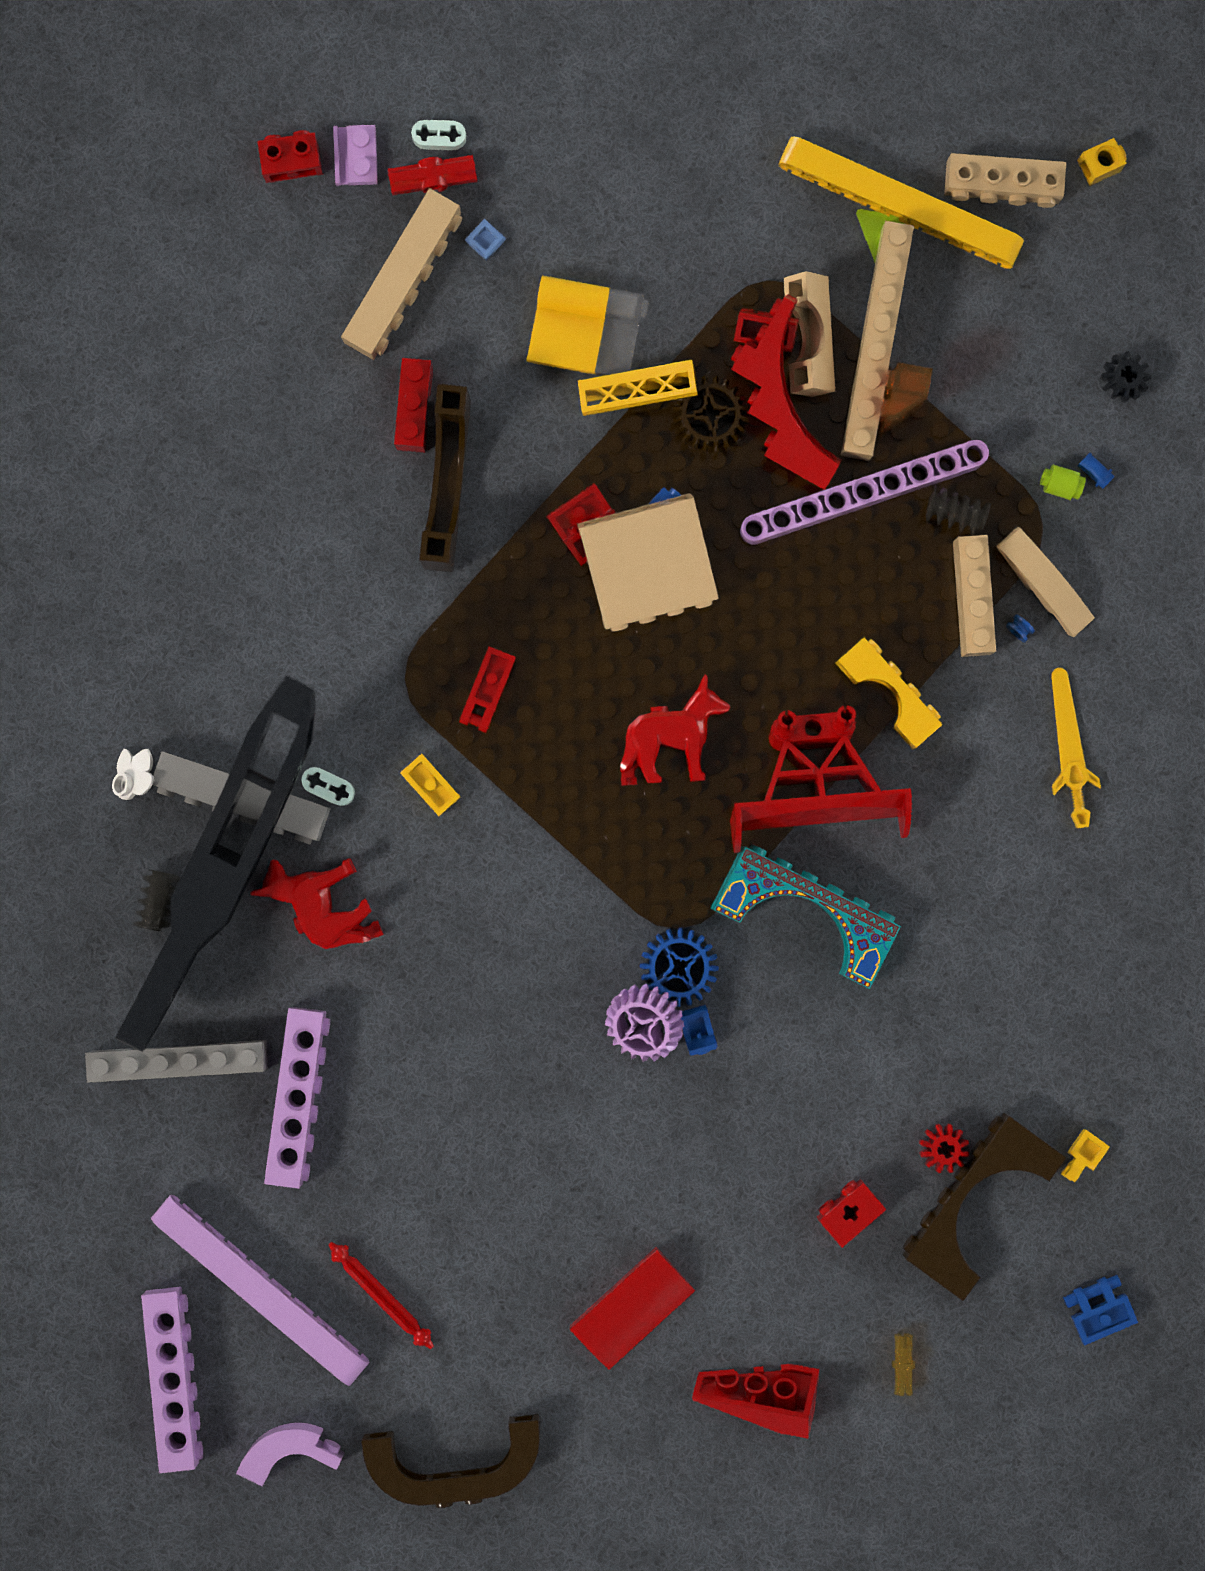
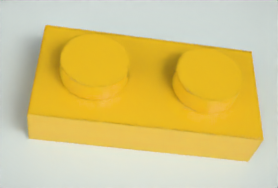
[400,754,461,816]

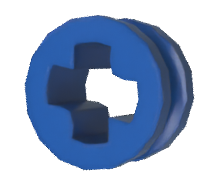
[1006,614,1035,643]

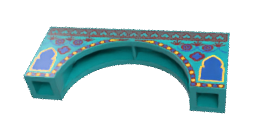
[711,844,901,989]

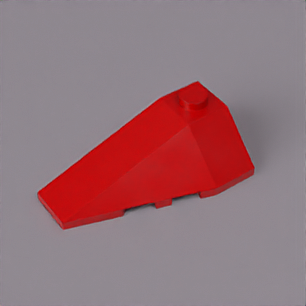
[692,1364,819,1439]

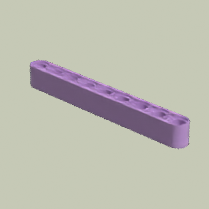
[740,440,989,545]
[151,1195,370,1386]

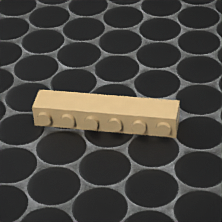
[341,188,462,360]

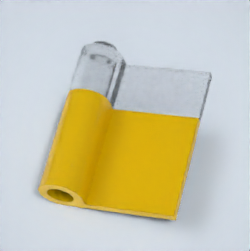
[527,275,649,376]

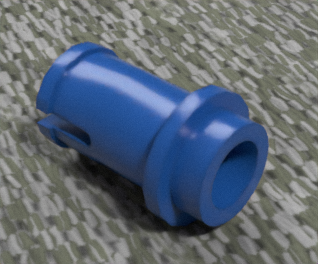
[1077,453,1115,489]

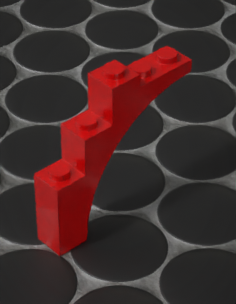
[731,294,842,490]

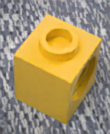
[1077,138,1127,186]

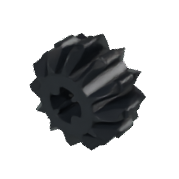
[1100,352,1152,402]

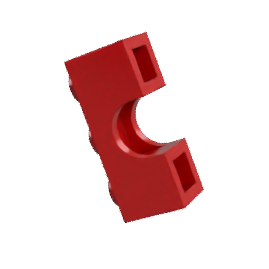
[394,358,433,453]

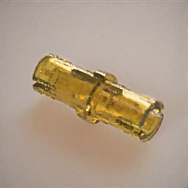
[892,1333,915,1396]

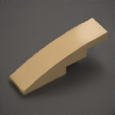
[996,527,1095,637]

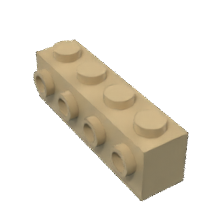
[944,153,1066,208]

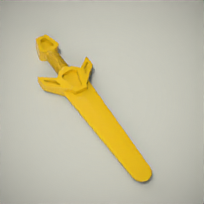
[1051,668,1101,828]

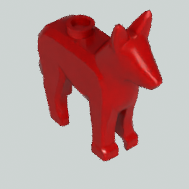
[620,675,730,786]
[250,858,384,949]

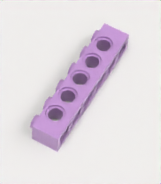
[264,1007,330,1189]
[141,1287,203,1473]

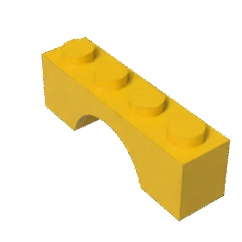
[835,637,942,750]

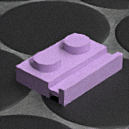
[333,125,378,186]

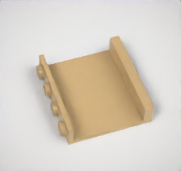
[577,493,719,631]

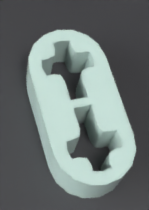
[411,120,467,150]
[301,767,355,806]

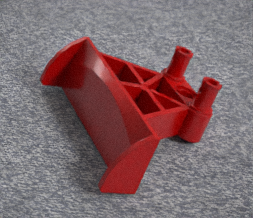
[730,706,912,853]

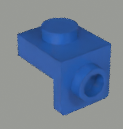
[680,1005,718,1056]

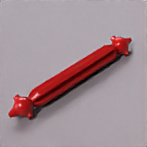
[328,1242,434,1349]

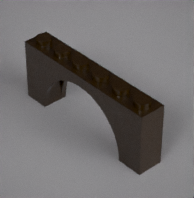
[419,384,471,572]
[903,1113,1066,1301]

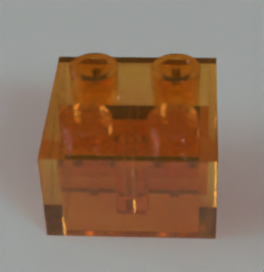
[879,362,933,432]

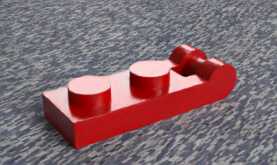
[459,646,516,733]

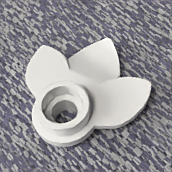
[112,749,154,800]

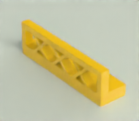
[578,360,698,416]

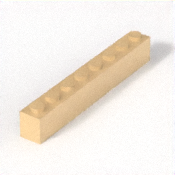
[840,221,914,461]

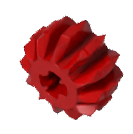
[919,1123,969,1173]

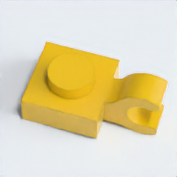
[1061,1129,1110,1182]

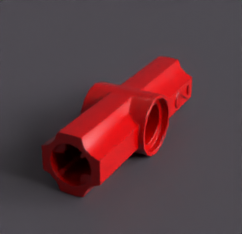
[388,155,477,196]

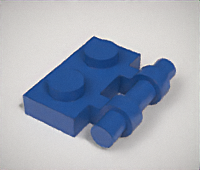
[1063,1275,1138,1345]

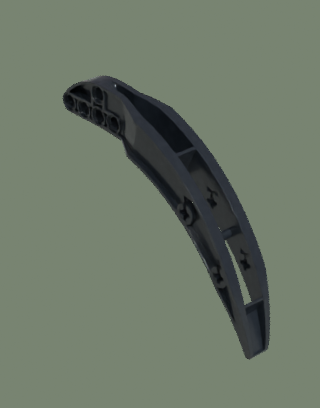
[116,675,316,1052]

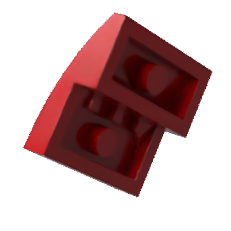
[546,483,615,566]

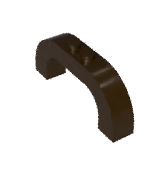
[362,1414,540,1508]

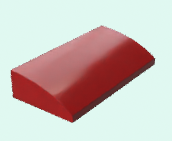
[570,1247,696,1370]

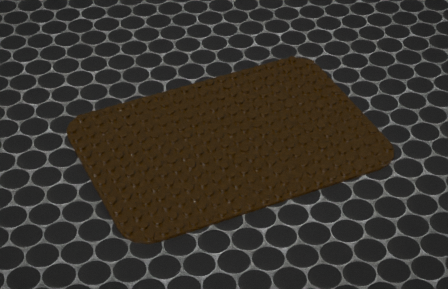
[405,280,1043,929]

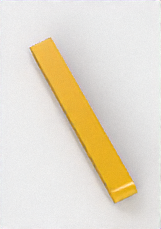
[778,136,1024,269]

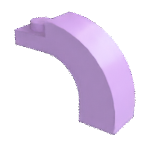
[236,1423,345,1486]

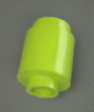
[1040,464,1086,500]

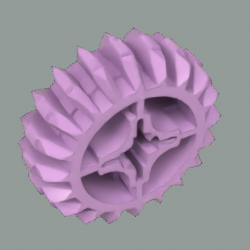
[605,984,684,1062]

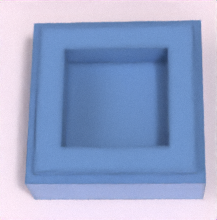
[465,219,506,261]

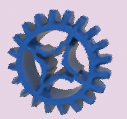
[640,928,719,1007]

